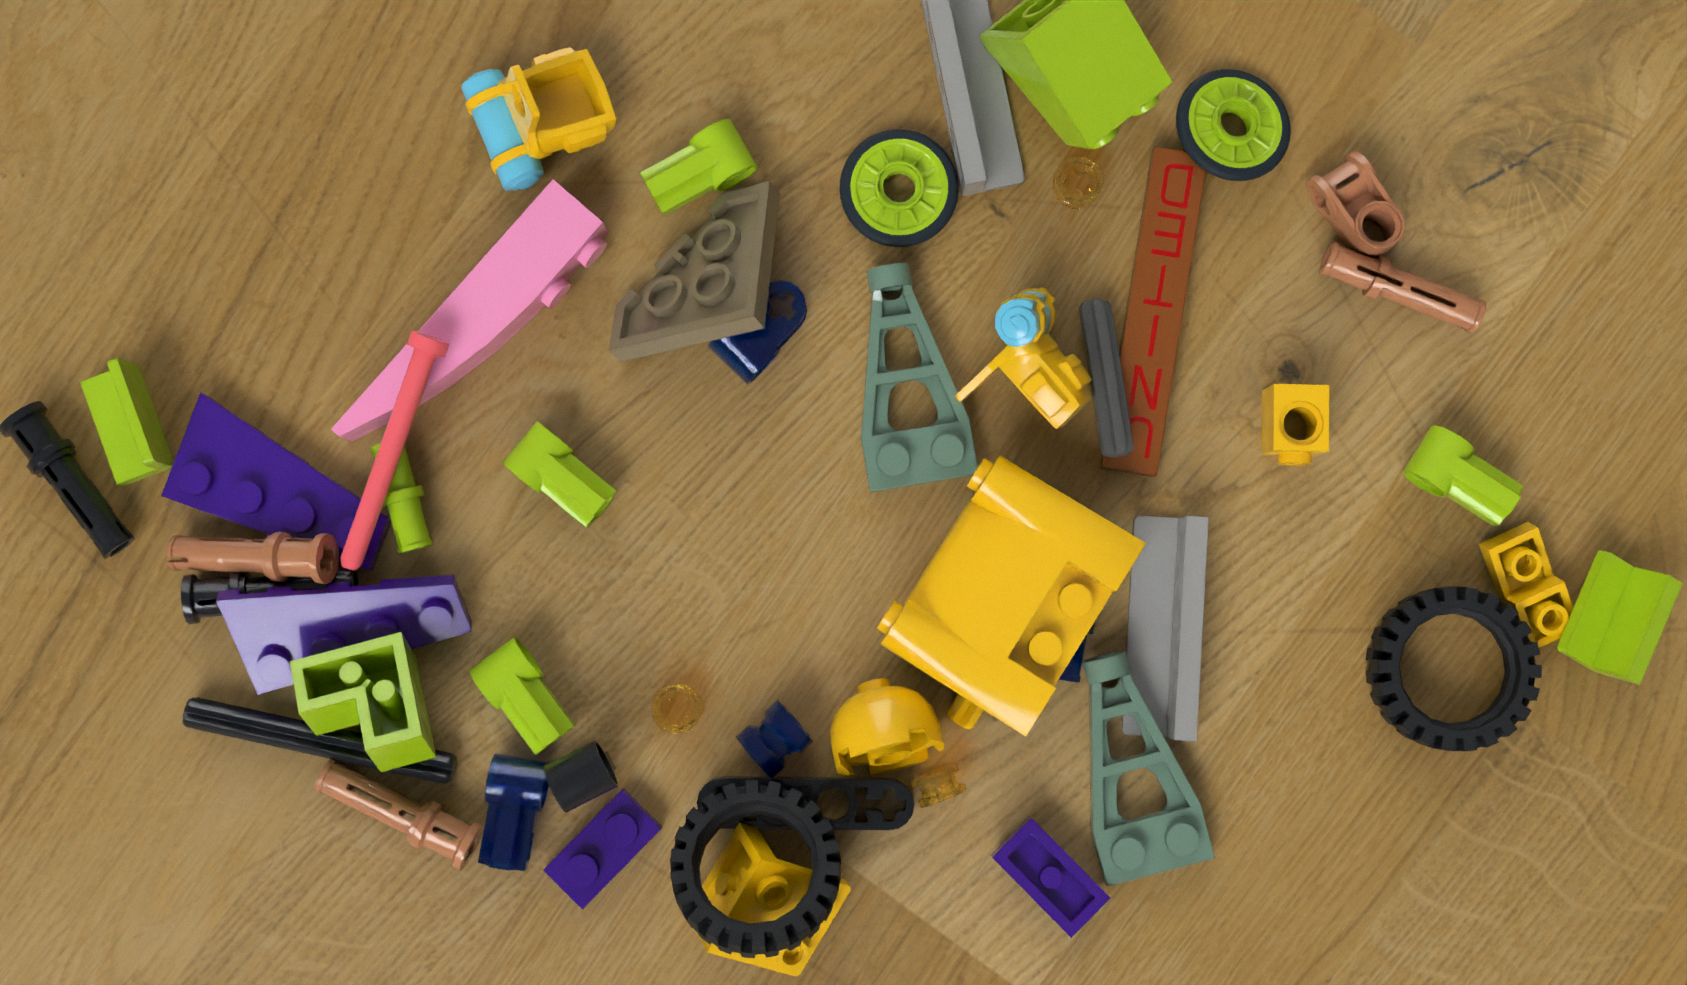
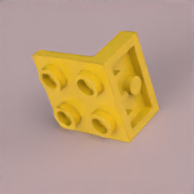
[696,822,851,976]

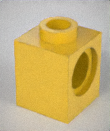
[1262,384,1329,466]

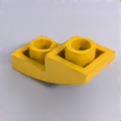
[1479,522,1573,648]

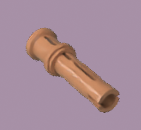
[166,532,339,584]
[314,759,484,871]

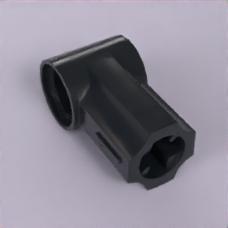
[543,741,618,813]

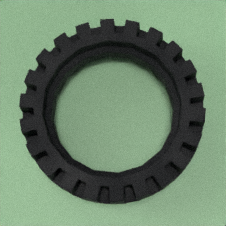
[1365,586,1542,751]
[670,780,841,958]

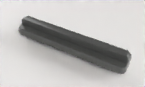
[1079,298,1134,458]

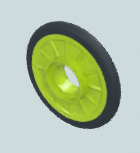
[1176,69,1291,181]
[840,129,959,247]

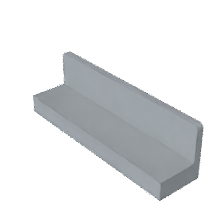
[921,0,1025,196]
[1121,516,1209,742]

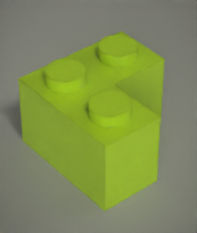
[290,632,436,772]

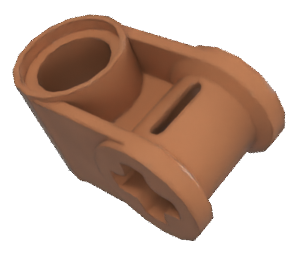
[1306,151,1405,259]

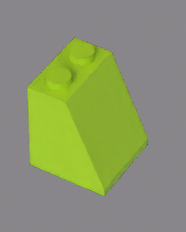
[978,0,1173,149]

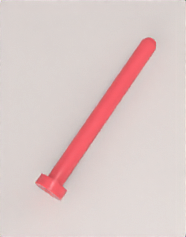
[340,330,449,571]

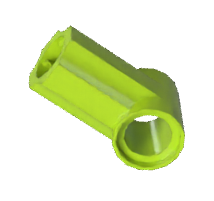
[640,119,758,216]
[502,421,618,528]
[1402,425,1523,526]
[469,637,576,755]

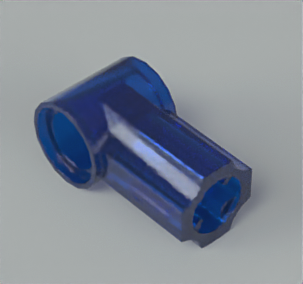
[478,753,549,871]

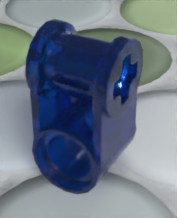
[708,280,807,385]

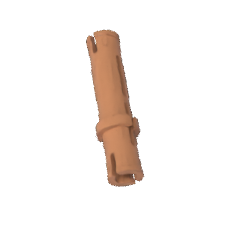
[1319,241,1487,333]

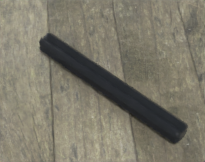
[182,697,457,784]

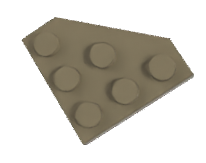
[609,181,780,362]

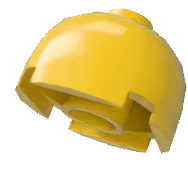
[830,678,944,776]

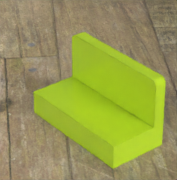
[80,357,174,486]
[1557,550,1683,685]

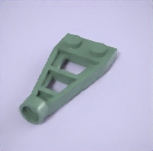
[861,263,978,493]
[1082,650,1215,887]

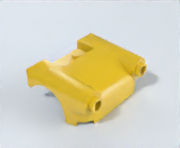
[876,454,1146,736]

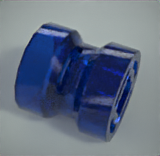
[736,700,814,778]

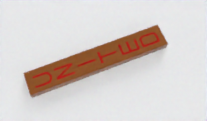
[1100,147,1206,477]

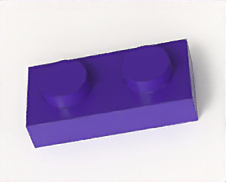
[543,788,663,910]
[991,816,1110,938]

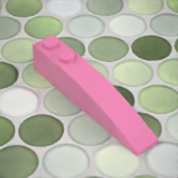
[331,179,609,442]

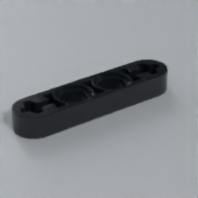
[697,776,914,830]

